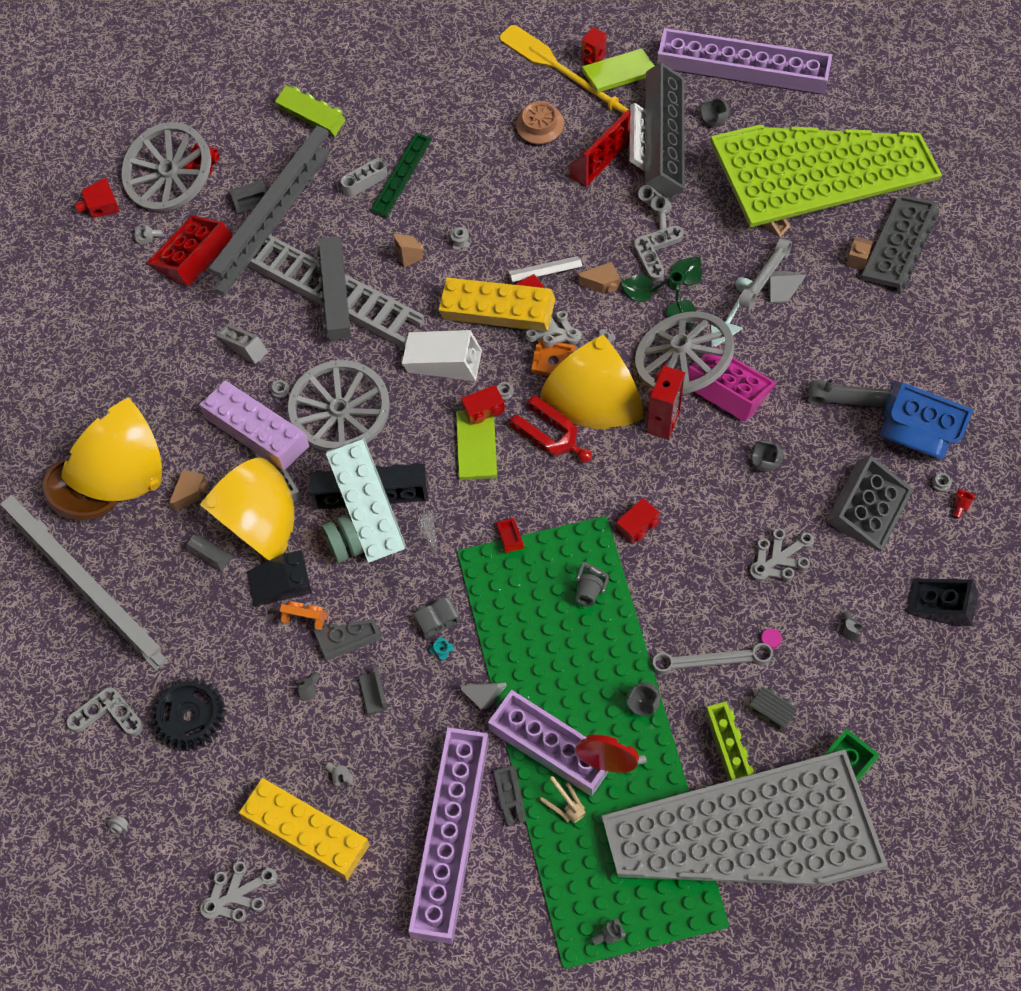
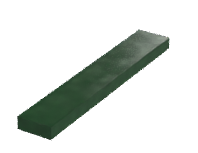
[370,132,432,219]

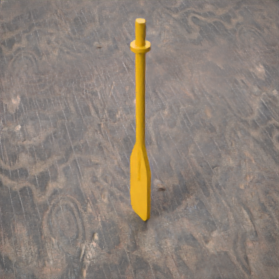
[500,25,629,114]

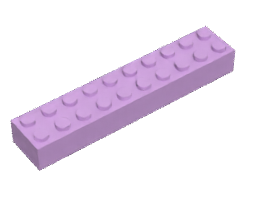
[657,28,833,94]
[408,727,489,944]

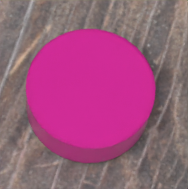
[761,628,782,649]

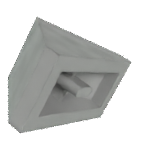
[461,682,506,709]

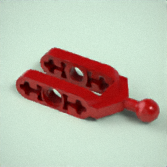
[508,395,592,463]

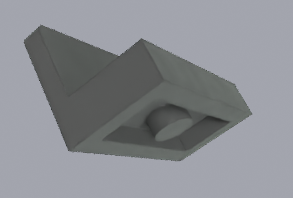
[359,666,388,715]

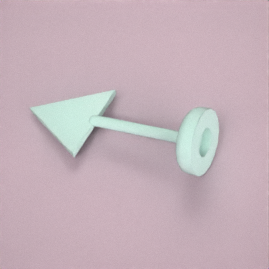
[711,277,753,348]

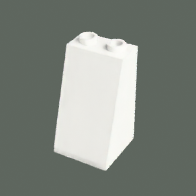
[401,330,482,381]

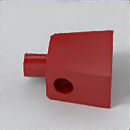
[75,178,120,218]

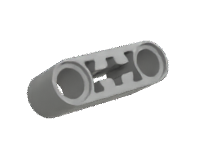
[341,158,388,197]

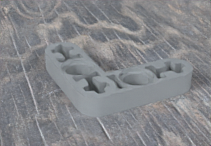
[634,226,684,282]
[67,687,143,736]

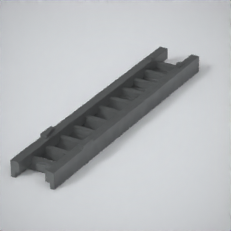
[209,126,329,297]

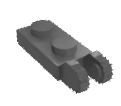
[494,765,526,826]

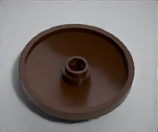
[43,457,118,520]

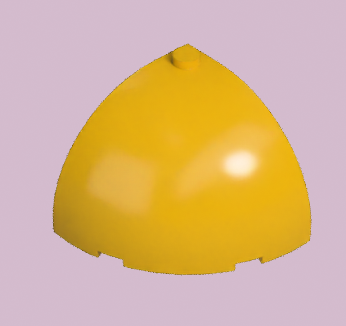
[540,334,643,429]
[61,397,162,501]
[200,458,294,561]

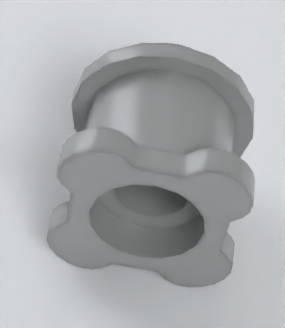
[451,227,470,250]

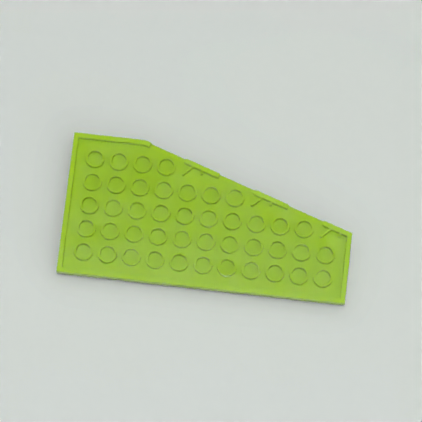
[710,125,942,227]

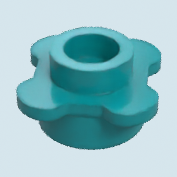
[430,637,454,660]

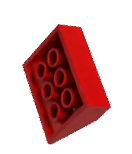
[569,110,631,187]
[146,215,233,286]

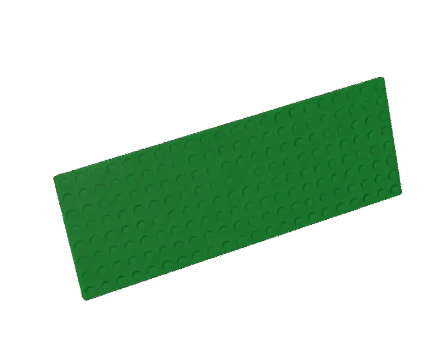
[458,516,729,969]

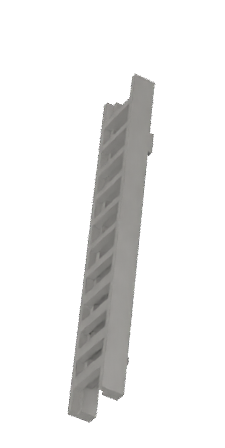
[247,235,425,349]
[0,495,167,671]

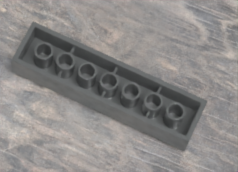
[645,62,685,198]

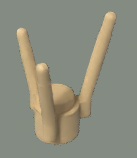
[540,776,586,823]

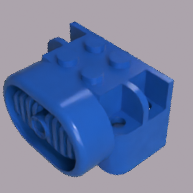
[880,381,974,460]

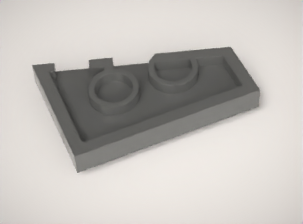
[312,619,382,661]

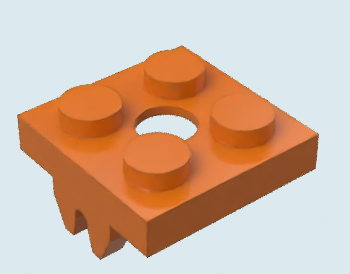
[531,339,575,376]
[280,601,328,630]

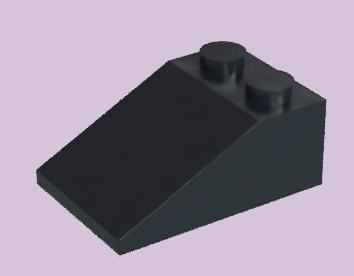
[247,550,312,607]
[907,578,979,626]

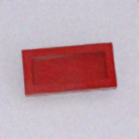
[496,518,524,553]

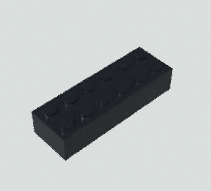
[309,463,429,510]

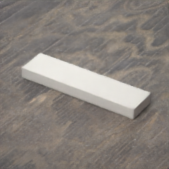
[508,256,582,282]

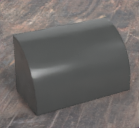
[229,180,267,213]
[187,535,233,572]

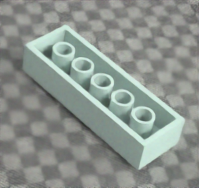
[326,437,406,563]

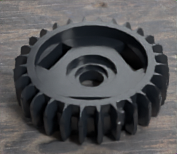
[150,677,226,752]

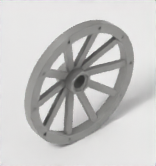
[122,122,211,212]
[635,312,735,394]
[288,360,390,451]

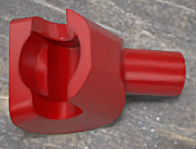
[953,489,975,519]

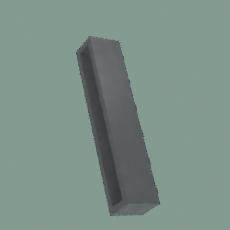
[316,236,351,340]

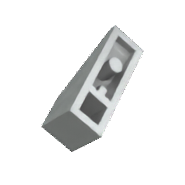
[215,324,268,364]

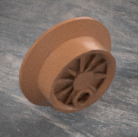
[516,101,564,144]

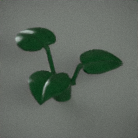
[622,257,702,329]

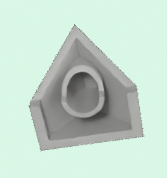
[767,271,806,303]

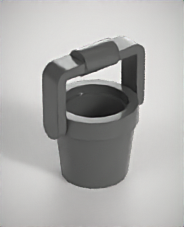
[575,562,609,607]

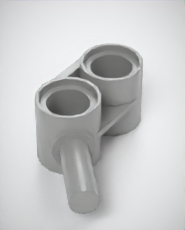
[638,185,672,230]

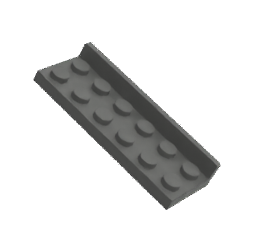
[862,194,939,294]

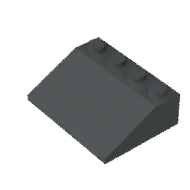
[826,455,913,551]

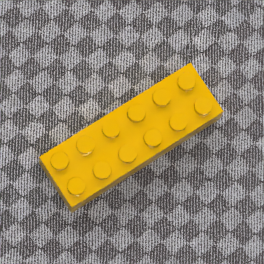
[439,277,556,332]
[239,778,370,881]

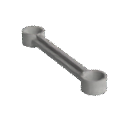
[739,238,792,309]
[652,643,773,675]

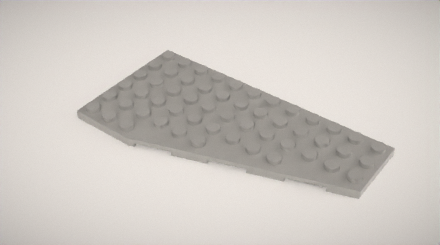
[602,750,888,886]

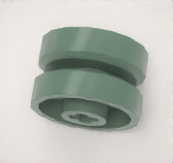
[321,514,364,564]

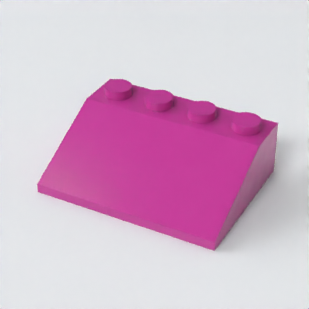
[688,346,776,422]

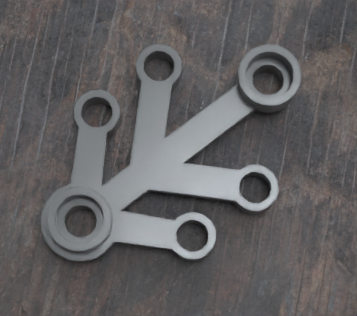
[518,311,582,347]
[750,528,814,581]
[200,861,278,923]

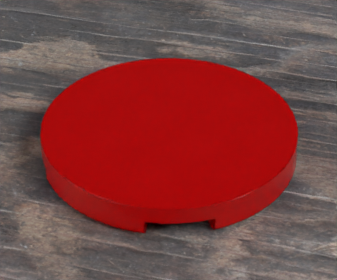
[575,735,639,773]

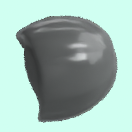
[700,98,730,127]
[752,441,784,472]
[626,682,660,717]

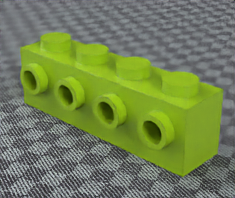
[275,85,346,137]
[706,701,754,781]

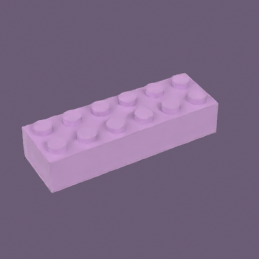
[199,380,309,471]
[488,690,608,797]

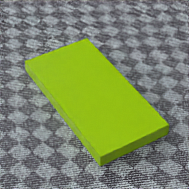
[582,49,654,93]
[456,411,497,480]

